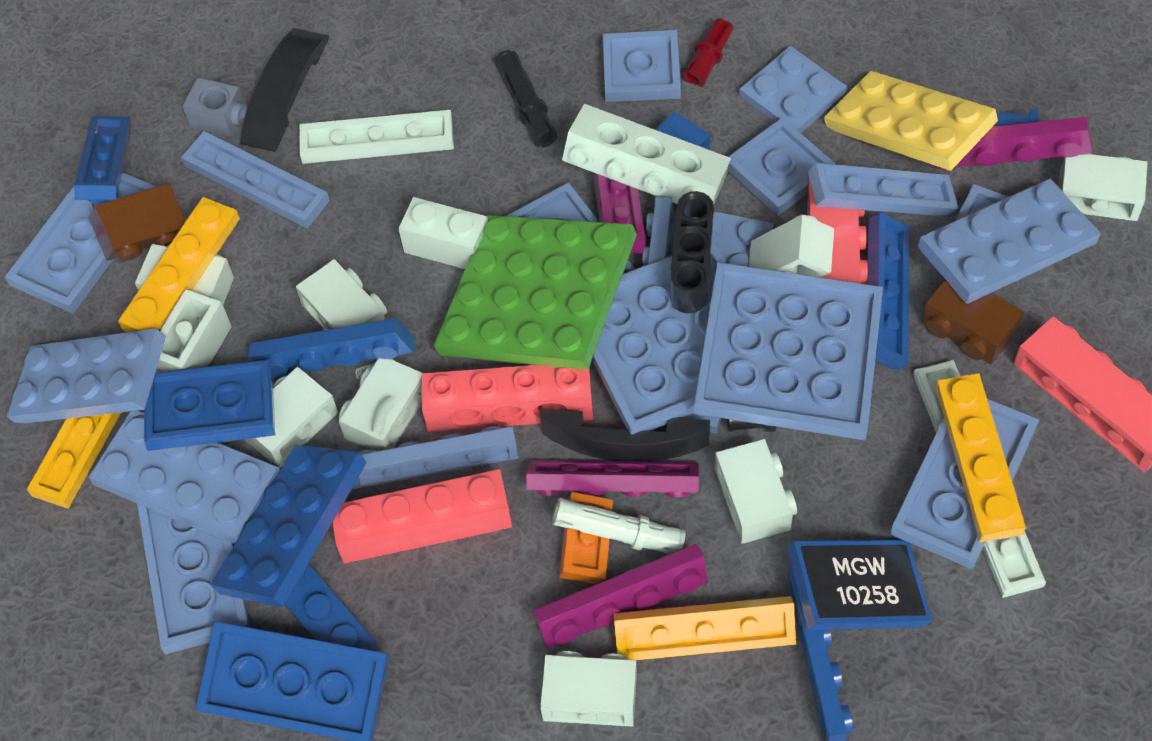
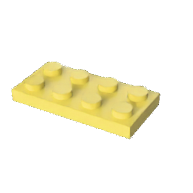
[824,71,998,171]

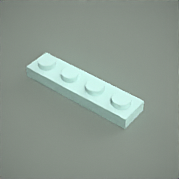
[299,110,454,164]

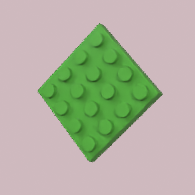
[434,215,637,370]

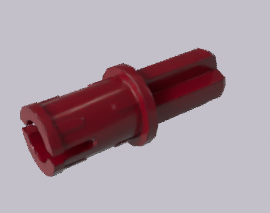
[682,18,733,87]

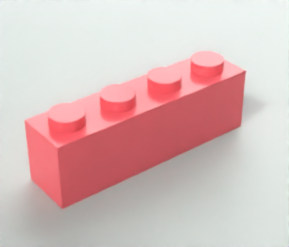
[807,178,868,284]
[1014,316,1152,473]
[333,469,512,564]

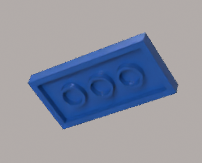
[211,444,367,607]
[195,621,391,741]

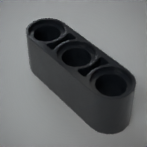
[670,191,714,314]

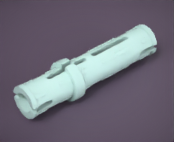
[552,498,686,554]

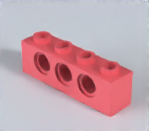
[421,365,593,432]

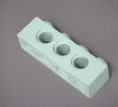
[562,104,731,204]

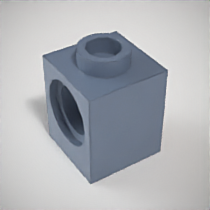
[183,78,247,137]

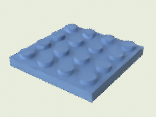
[592,240,726,435]
[693,262,883,440]

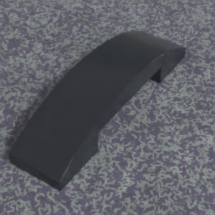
[240,28,329,152]
[540,409,710,462]

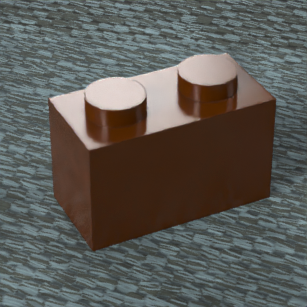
[89,183,186,262]
[922,280,1024,365]

